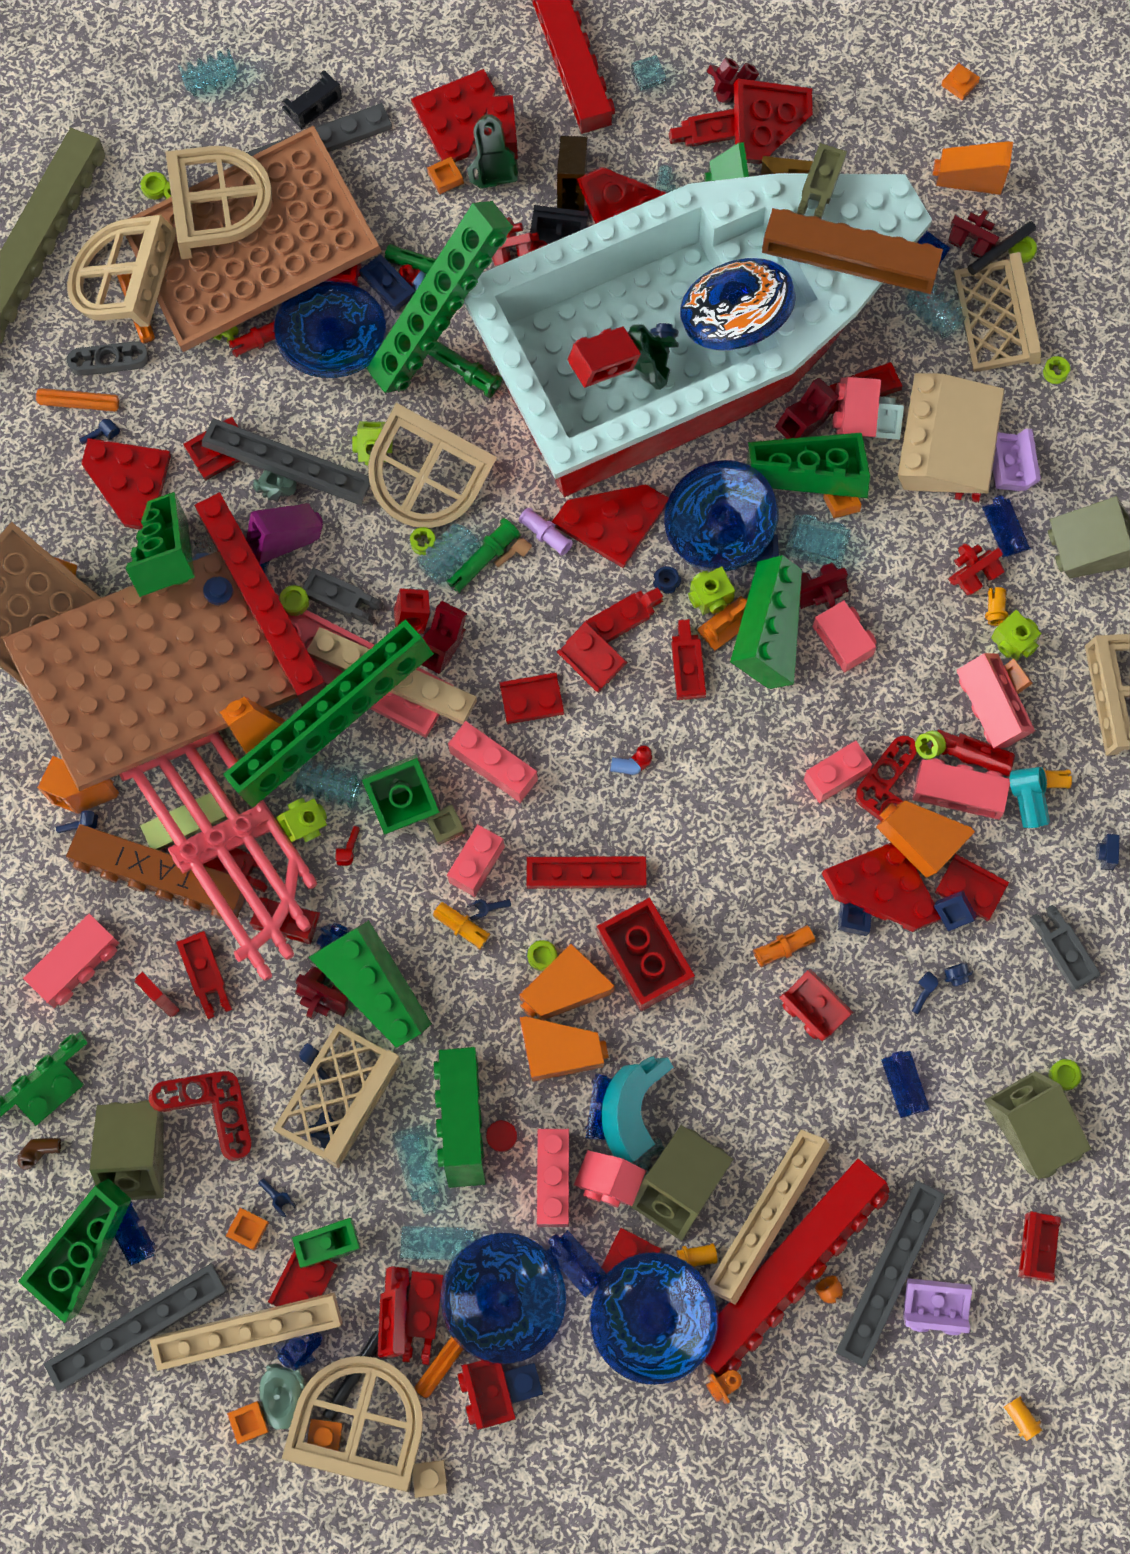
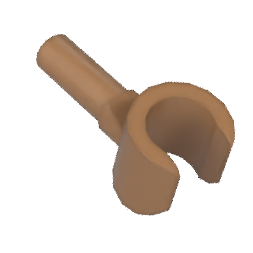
[494,538,532,567]

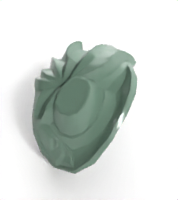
[253,470,297,502]
[259,1363,306,1430]

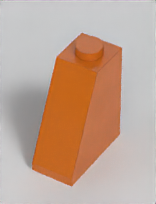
[932,141,1013,195]
[220,696,286,754]
[876,800,975,878]
[519,944,614,1020]
[520,1016,609,1082]

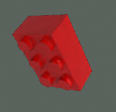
[596,897,695,1012]

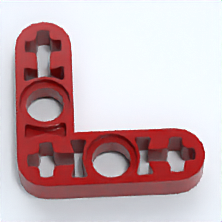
[855,735,917,821]
[149,1071,251,1161]

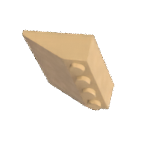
[898,373,1004,494]

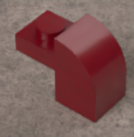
[775,378,839,439]
[421,601,467,674]

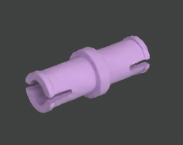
[519,508,573,556]

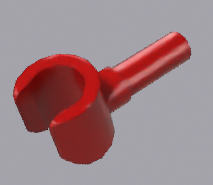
[335,826,360,866]

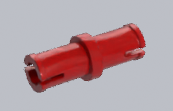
[228,319,286,358]

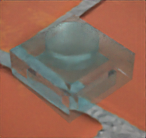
[631,55,666,91]

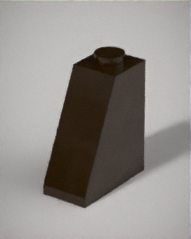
[557,136,588,211]

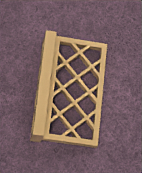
[954,252,1041,372]
[273,1024,401,1169]

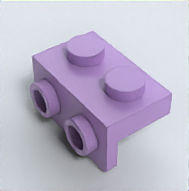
[993,428,1041,491]
[903,1278,972,1335]

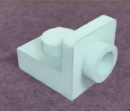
[874,397,904,440]

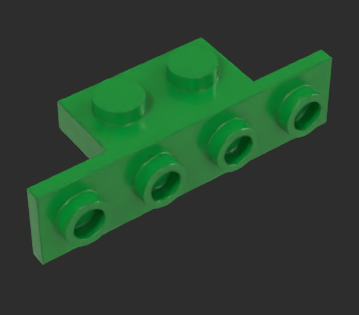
[0,1031,88,1126]

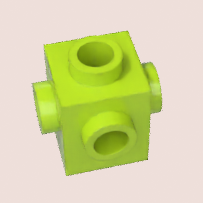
[352,421,393,466]
[688,567,735,615]
[991,610,1042,661]
[276,798,327,843]

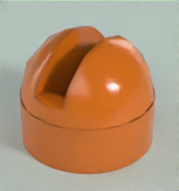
[815,1275,843,1304]

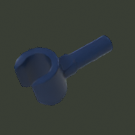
[79,419,120,445]
[56,811,98,834]
[467,899,511,920]
[912,971,938,1015]
[299,1043,331,1080]
[258,1178,296,1217]

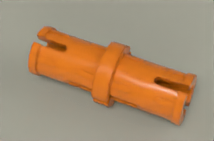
[753,925,816,967]

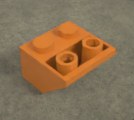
[37,756,119,814]

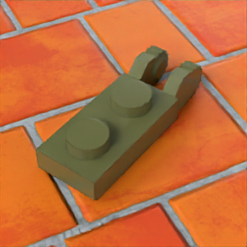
[797,143,847,219]

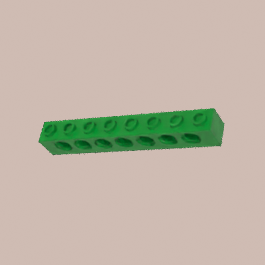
[366,201,513,393]
[223,619,434,808]

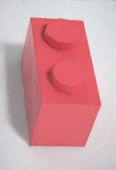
[833,377,881,437]
[812,600,877,673]
[803,741,873,804]
[447,824,505,897]
[574,1150,646,1208]

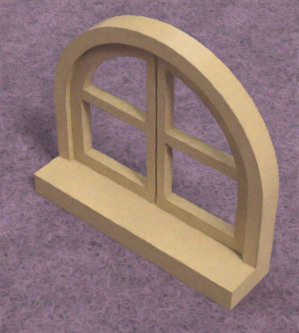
[165,146,272,259]
[67,215,176,327]
[368,403,497,528]
[1085,634,1130,756]
[282,1356,423,1493]

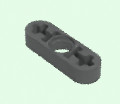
[67,341,149,376]

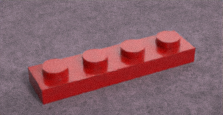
[526,856,647,889]

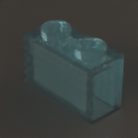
[785,515,851,569]

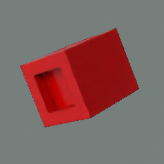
[394,588,430,634]

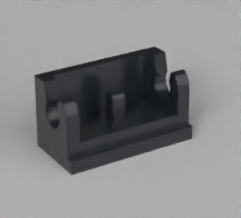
[282,70,342,129]
[530,205,589,244]

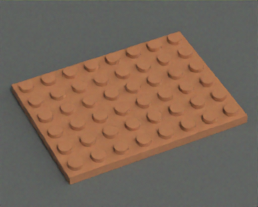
[126,125,382,352]
[3,551,297,791]

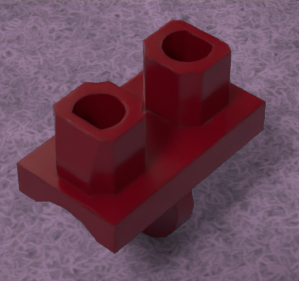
[707,57,759,103]
[948,209,1000,258]
[800,562,849,609]
[295,966,348,1020]

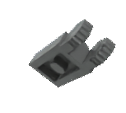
[302,568,384,626]
[1030,905,1101,991]

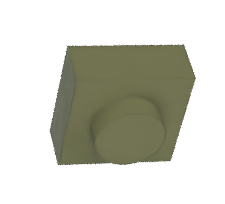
[426,805,465,846]

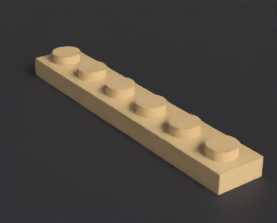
[307,627,477,725]
[706,1130,830,1305]
[149,1292,343,1371]

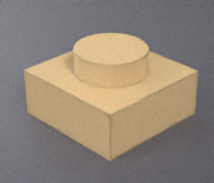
[412,1460,448,1498]

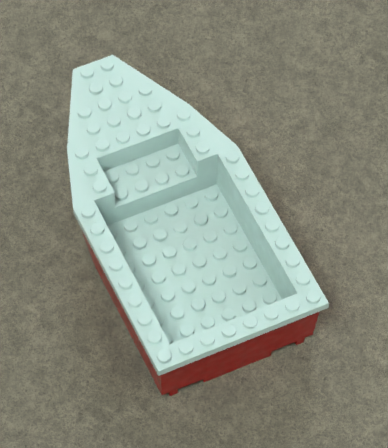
[464,173,932,497]

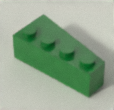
[433,1047,486,1188]
[18,1178,132,1323]

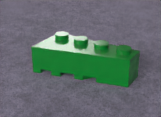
[747,433,870,498]
[126,492,195,597]
[730,555,802,689]
[308,920,432,1048]

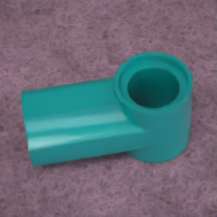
[1010,767,1050,828]

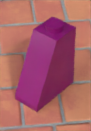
[246,503,323,564]

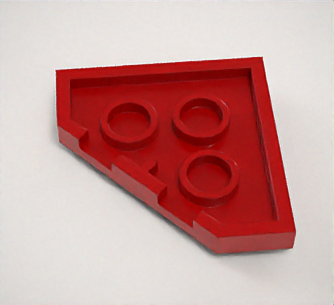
[411,69,495,162]
[734,78,813,165]
[577,167,666,224]
[81,438,171,530]
[552,484,670,568]
[822,843,941,932]

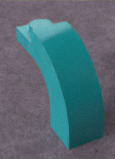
[602,1056,674,1162]

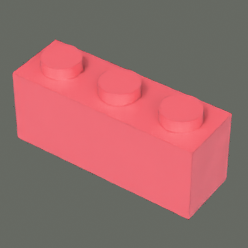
[956,653,1035,748]
[448,721,538,803]
[912,758,1010,820]
[23,914,120,1008]
[537,1129,569,1227]

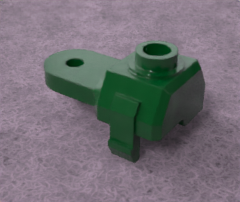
[467,115,519,189]
[628,324,679,390]

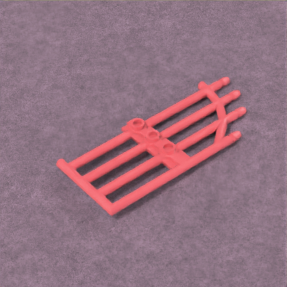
[119,732,317,981]

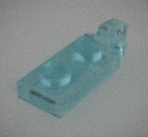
[392,1125,439,1214]
[400,1226,489,1261]

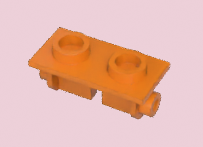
[697,596,748,651]
[706,1370,742,1404]

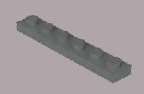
[246,103,392,156]
[202,418,370,506]
[835,1180,945,1368]
[44,1263,228,1392]

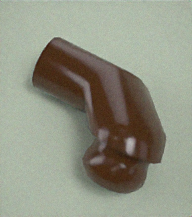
[17,1138,61,1170]

